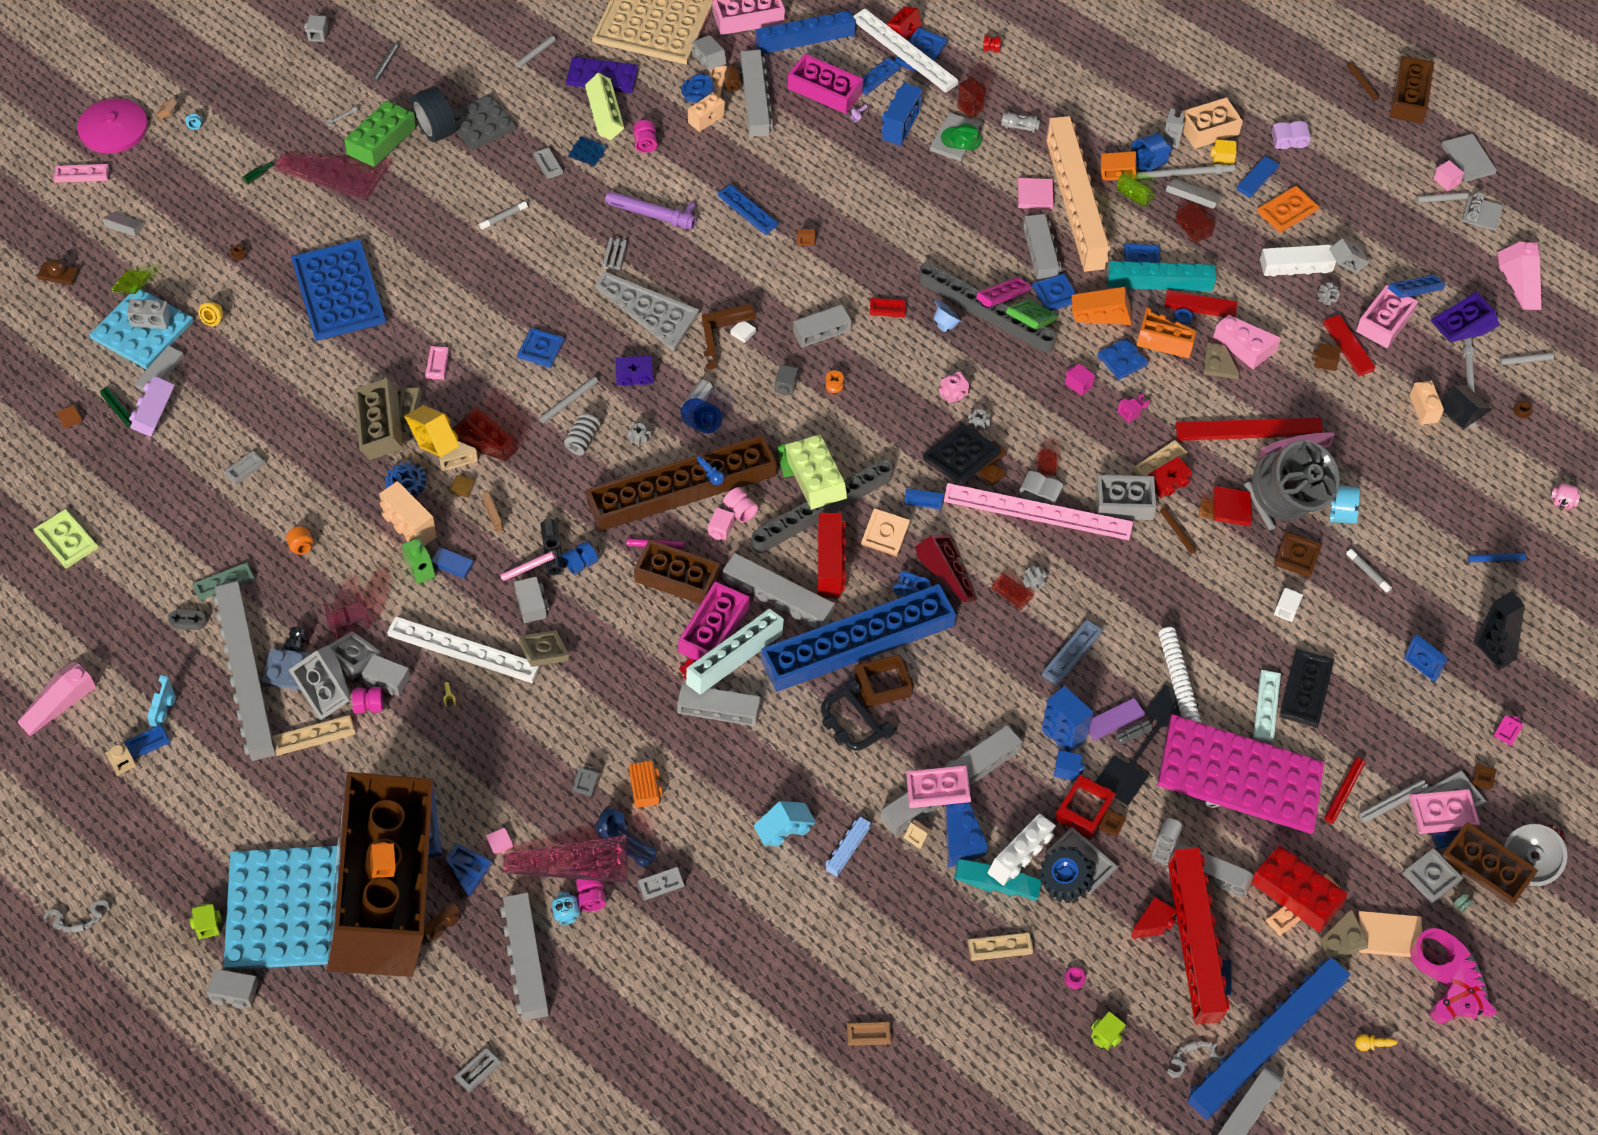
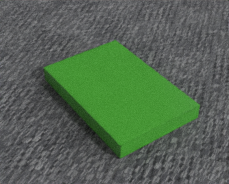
[1006,299,1058,329]

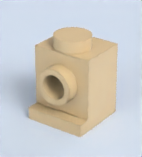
[106,744,136,776]

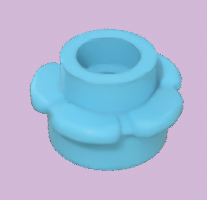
[185,113,203,130]

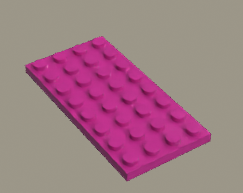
[1157,714,1324,834]

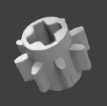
[1317,282,1340,306]
[968,409,990,431]
[627,422,651,446]
[1023,566,1047,590]

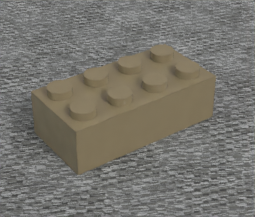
[354,378,403,460]

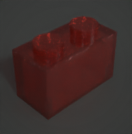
[957,76,986,118]
[1175,202,1215,244]

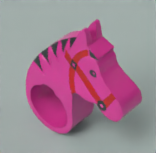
[1410,928,1497,1024]

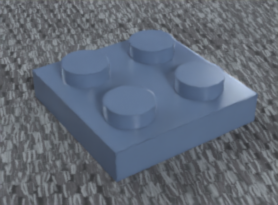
[261,648,310,690]

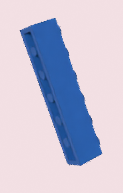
[755,10,855,54]

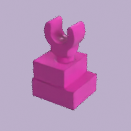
[1117,394,1150,423]

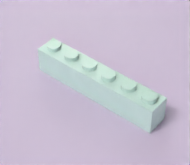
[686,609,784,695]

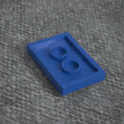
[895,27,948,74]

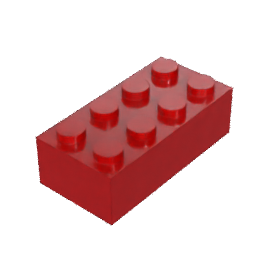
[818,513,846,598]
[1252,845,1348,933]

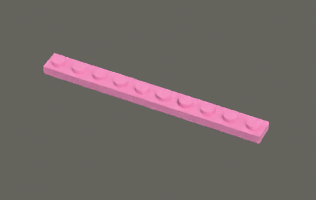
[944,483,1133,541]

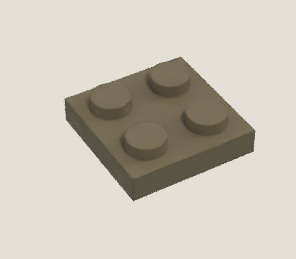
[519,630,569,667]

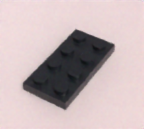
[1279,649,1334,728]

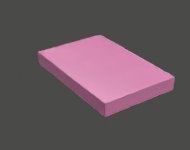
[906,765,971,808]
[1409,789,1480,834]

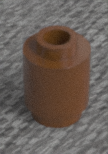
[724,66,742,92]

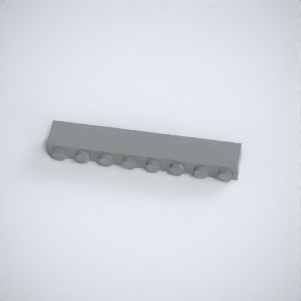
[880,725,1023,837]

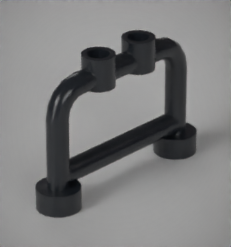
[821,678,895,751]

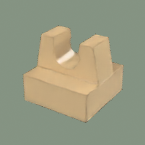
[904,819,932,849]

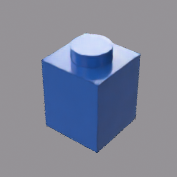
[1053,750,1085,781]

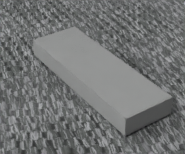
[135,346,184,392]

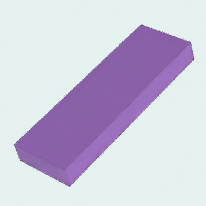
[1088,698,1145,741]

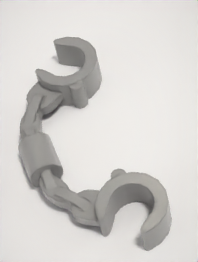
[44,900,110,933]
[1167,1041,1228,1078]

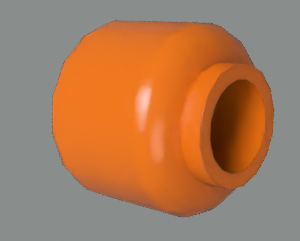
[286,526,314,555]

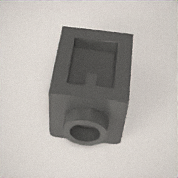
[572,765,601,797]

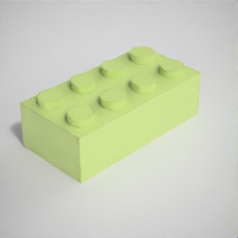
[785,434,847,510]

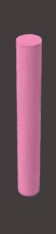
[501,551,555,581]

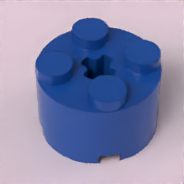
[1131,132,1171,171]

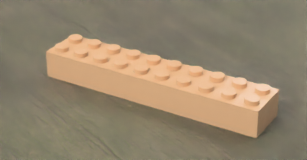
[1046,116,1110,272]

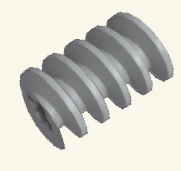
[564,414,600,456]

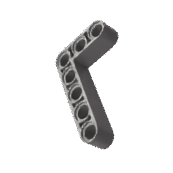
[1152,818,1254,896]

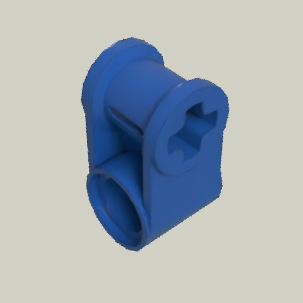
[892,571,931,597]

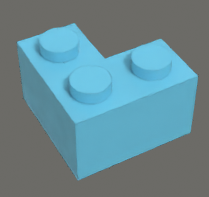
[753,801,816,847]

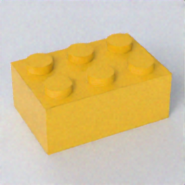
[404,405,459,457]

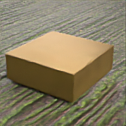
[450,475,475,498]

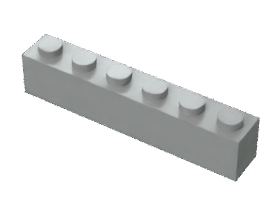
[740,50,773,137]
[723,553,835,628]
[500,893,549,1021]

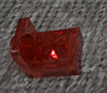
[1036,449,1057,476]

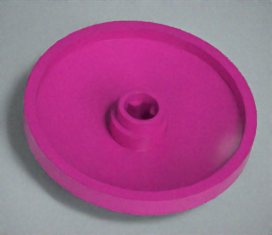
[77,98,148,153]

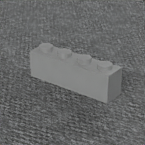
[1023,214,1061,281]
[677,684,760,726]

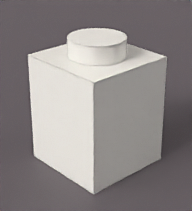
[1274,588,1303,622]

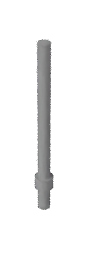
[1137,164,1236,179]
[1463,338,1477,427]

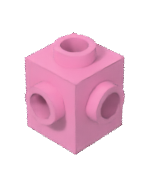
[939,371,969,403]

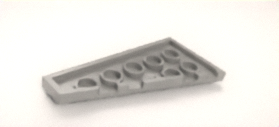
[596,271,699,352]

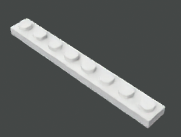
[853,9,958,93]
[387,617,540,683]

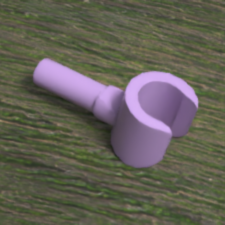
[850,104,868,122]

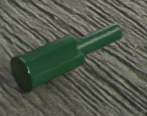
[242,161,274,185]

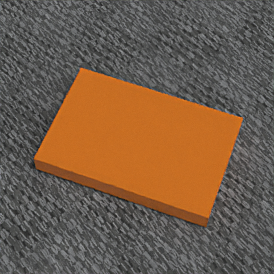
[1257,186,1319,233]

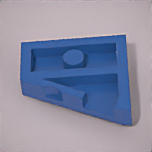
[445,843,492,896]

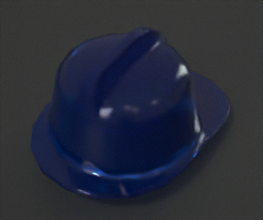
[681,398,723,434]

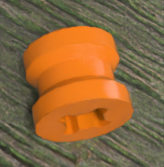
[825,370,844,393]

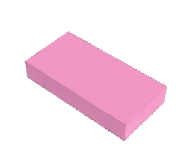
[425,346,449,379]

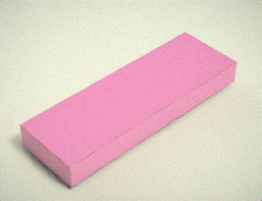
[54,164,109,182]

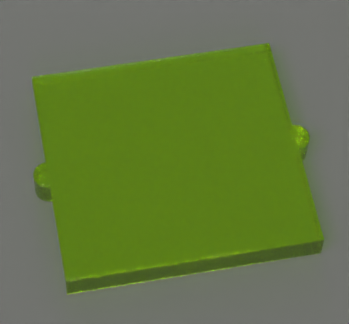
[111,270,152,294]

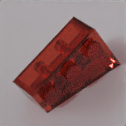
[452,407,518,462]

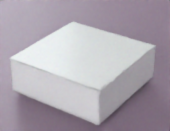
[731,321,756,343]

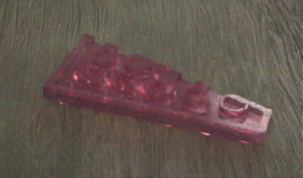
[274,154,391,201]
[503,835,628,883]

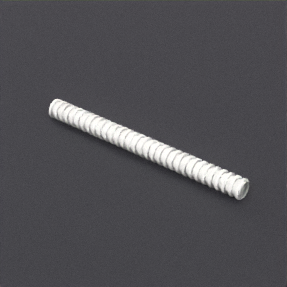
[1158,627,1220,808]

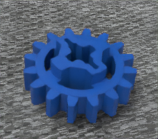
[385,461,427,496]

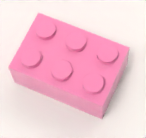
[1356,285,1418,349]

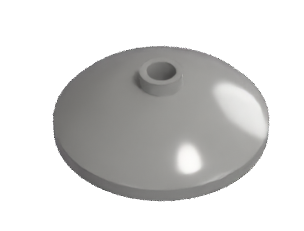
[1504,824,1567,886]

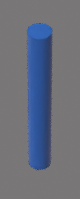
[1467,553,1526,563]

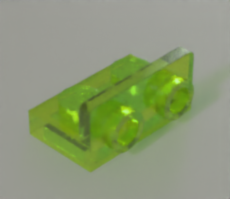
[1116,173,1154,208]

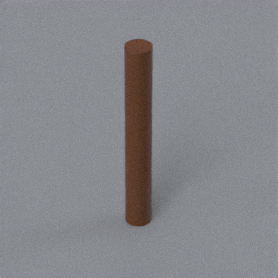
[1347,62,1379,101]
[1160,507,1197,554]

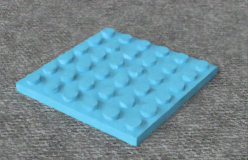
[224,846,337,970]

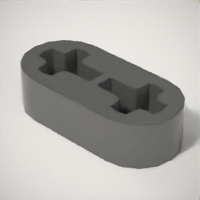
[168,610,207,630]

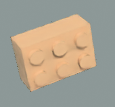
[1181,98,1243,149]
[379,481,437,546]

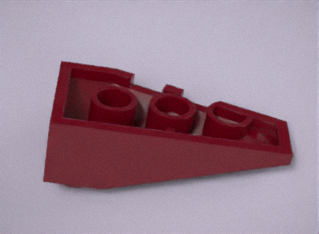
[914,534,976,603]

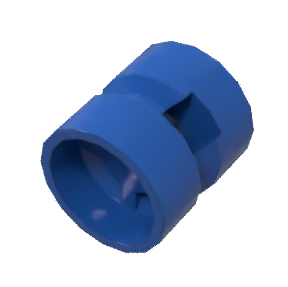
[562,541,598,575]

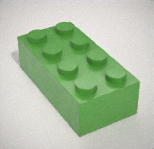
[344,100,416,167]

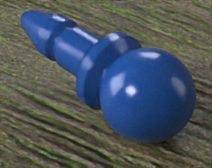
[696,456,724,485]

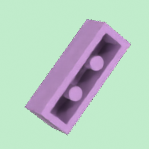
[129,376,175,437]

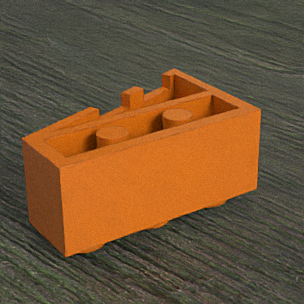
[1072,287,1132,325]

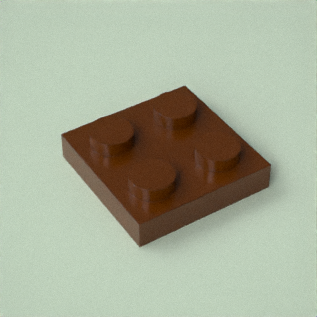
[1274,532,1322,578]

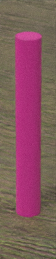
[627,538,684,549]

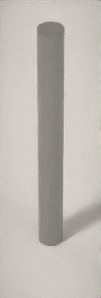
[539,377,598,424]

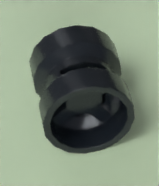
[283,627,309,652]

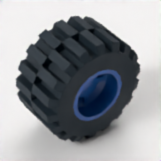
[1039,846,1094,903]

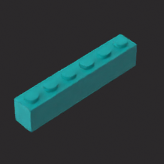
[1106,261,1216,291]

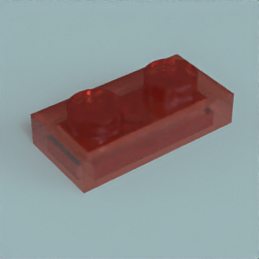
[991,573,1034,610]

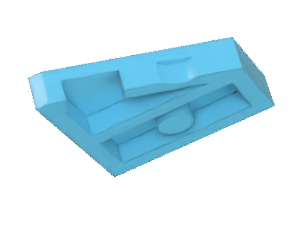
[147,675,176,728]

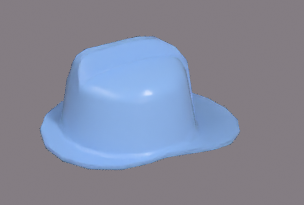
[934,299,963,332]

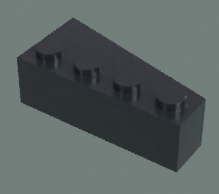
[1474,591,1525,670]

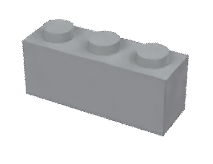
[793,305,851,348]

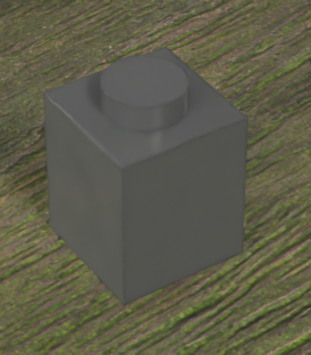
[775,365,798,396]

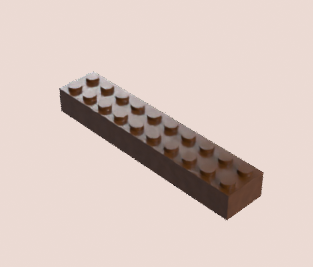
[586,435,776,532]

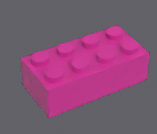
[788,54,863,114]
[678,582,750,661]

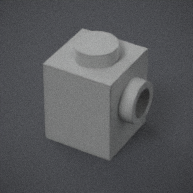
[305,15,328,42]

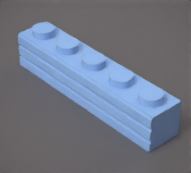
[826,817,871,876]

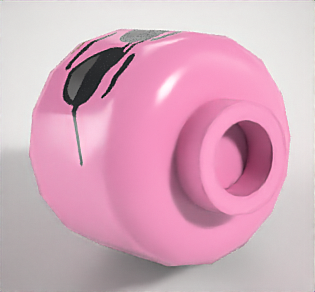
[1550,483,1581,510]

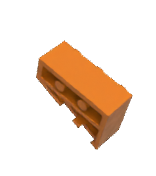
[1137,307,1196,358]

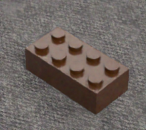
[1389,56,1434,124]
[634,540,720,604]
[1442,822,1538,907]

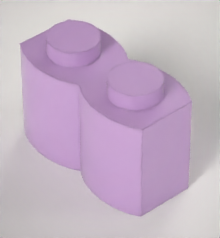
[1271,121,1311,149]

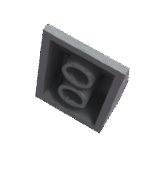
[289,645,351,720]

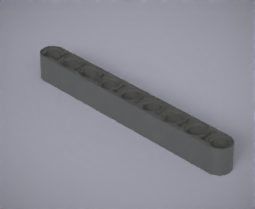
[919,263,1056,352]
[752,460,893,553]

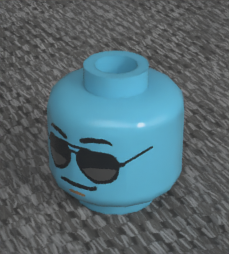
[552,892,580,925]

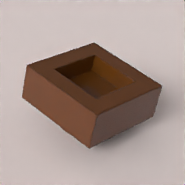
[1472,764,1496,790]
[1099,810,1126,838]

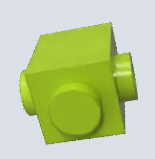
[189,904,222,939]
[1091,1012,1126,1050]

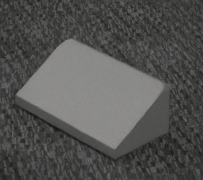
[103,213,145,237]

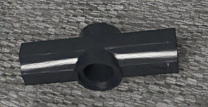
[540,518,564,576]

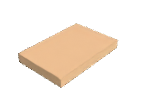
[1357,911,1423,957]

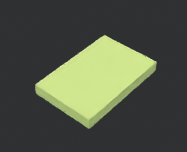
[33,509,99,569]

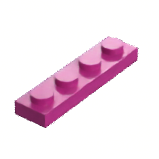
[976,277,1032,307]

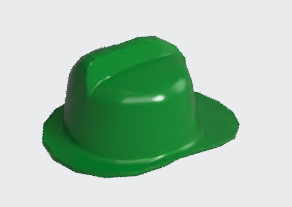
[941,123,982,150]

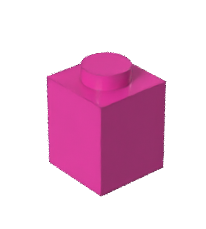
[1065,363,1096,396]

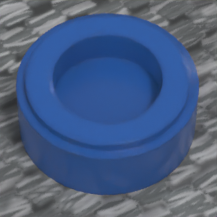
[1174,309,1193,326]

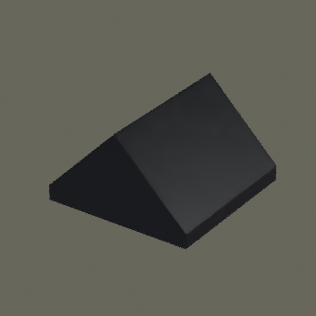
[1441,385,1492,430]

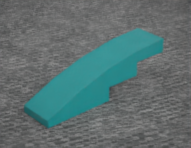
[954,859,1041,901]

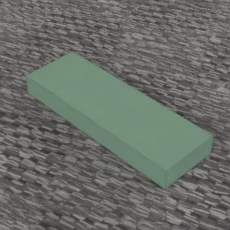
[192,562,255,601]

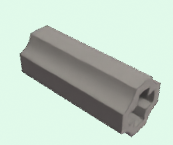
[681,379,713,416]

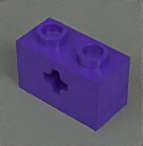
[615,356,653,386]

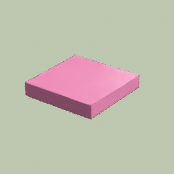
[1018,178,1053,209]

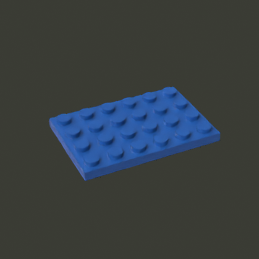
[291,239,386,341]

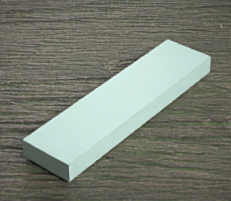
[1253,670,1281,744]

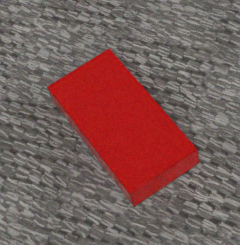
[869,298,906,318]

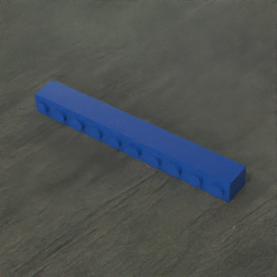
[1188,957,1351,1121]

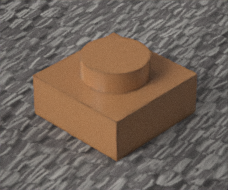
[156,98,177,119]

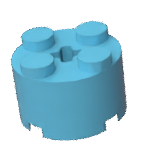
[1330,485,1360,524]

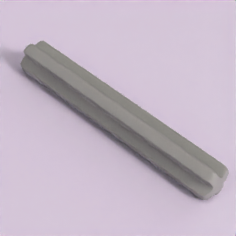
[1358,780,1428,823]

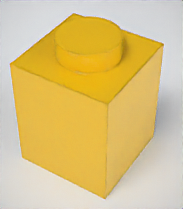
[1210,140,1236,165]

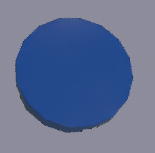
[681,74,715,103]

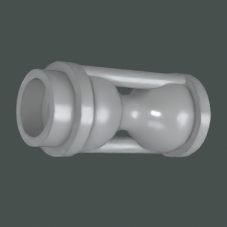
[1001,111,1040,133]

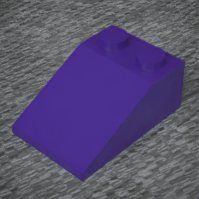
[1430,292,1500,342]

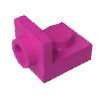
[1493,715,1523,746]

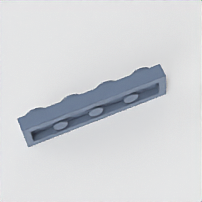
[1042,620,1103,686]

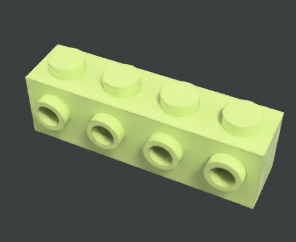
[585,73,624,140]

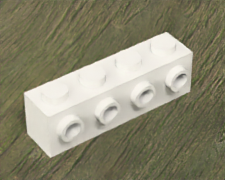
[988,813,1056,886]

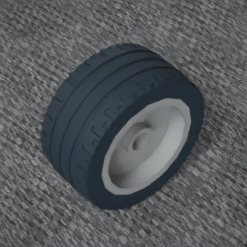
[411,86,457,142]

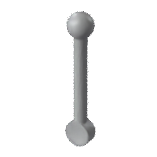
[327,106,359,126]

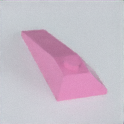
[1497,242,1541,310]
[18,662,96,736]

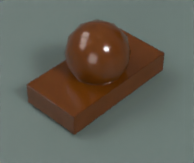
[37,260,79,286]

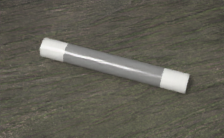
[479,201,528,230]
[1346,549,1392,593]

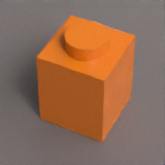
[370,842,396,878]

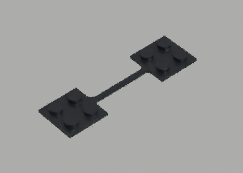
[1095,685,1199,806]

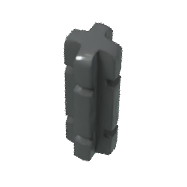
[1115,720,1152,745]

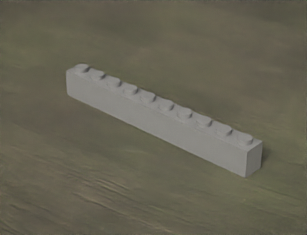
[213,581,276,761]

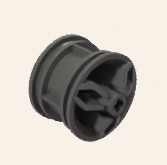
[1252,440,1340,521]

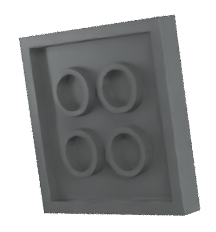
[452,94,516,150]

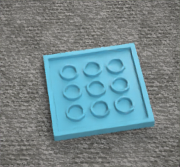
[89,287,194,369]

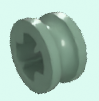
[1453,893,1475,913]

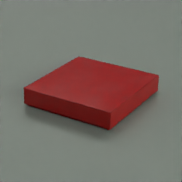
[1212,486,1252,526]

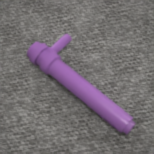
[605,191,696,230]

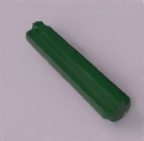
[100,387,132,428]

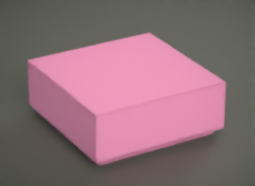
[486,828,513,855]

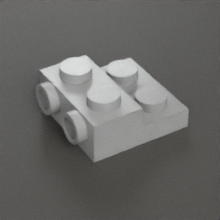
[329,631,381,681]

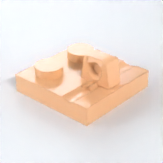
[861,508,910,557]

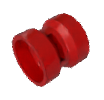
[983,35,1001,53]

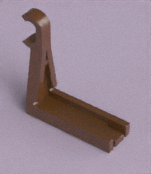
[701,304,756,370]

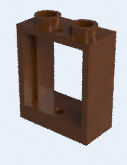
[854,654,914,708]

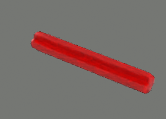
[1324,757,1365,824]

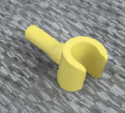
[443,682,456,707]

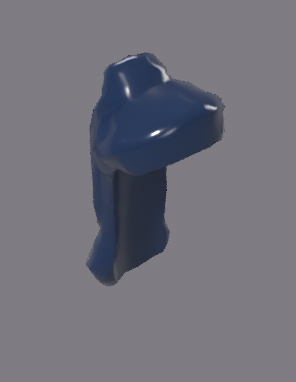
[594,807,656,867]

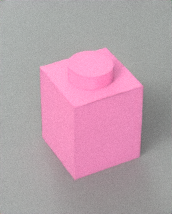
[1434,160,1464,191]
[708,508,734,541]

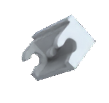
[1163,108,1184,148]
[637,867,684,901]

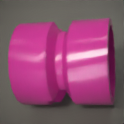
[633,120,657,153]
[352,687,383,714]
[576,873,606,912]

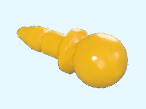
[1355,1034,1398,1051]

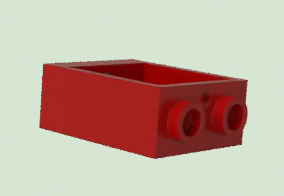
[1055,775,1116,840]

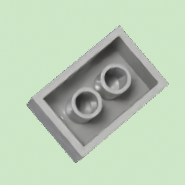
[1095,475,1156,520]

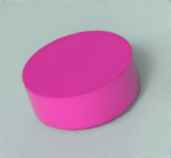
[1064,967,1086,989]

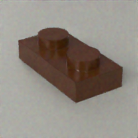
[423,903,461,943]

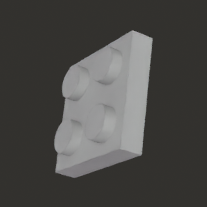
[1403,848,1463,904]

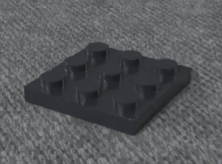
[922,423,1001,485]

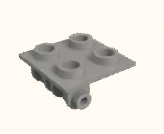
[1462,191,1503,231]

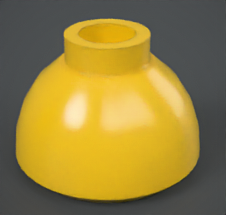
[198,302,223,327]

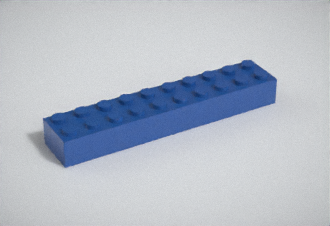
[761,584,956,692]

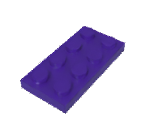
[566,57,638,93]

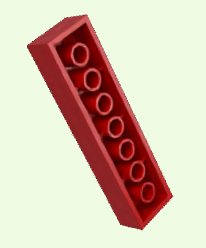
[1168,848,1230,1025]

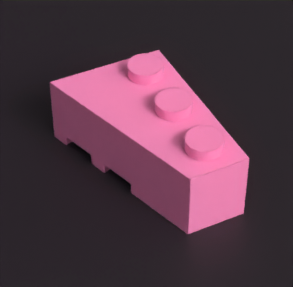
[1213,315,1281,369]

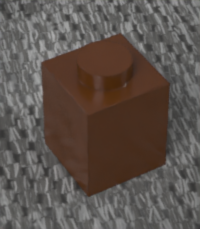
[1312,343,1341,371]

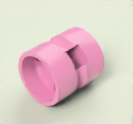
[723,487,758,523]

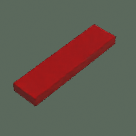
[1164,290,1237,318]
[1323,315,1376,377]

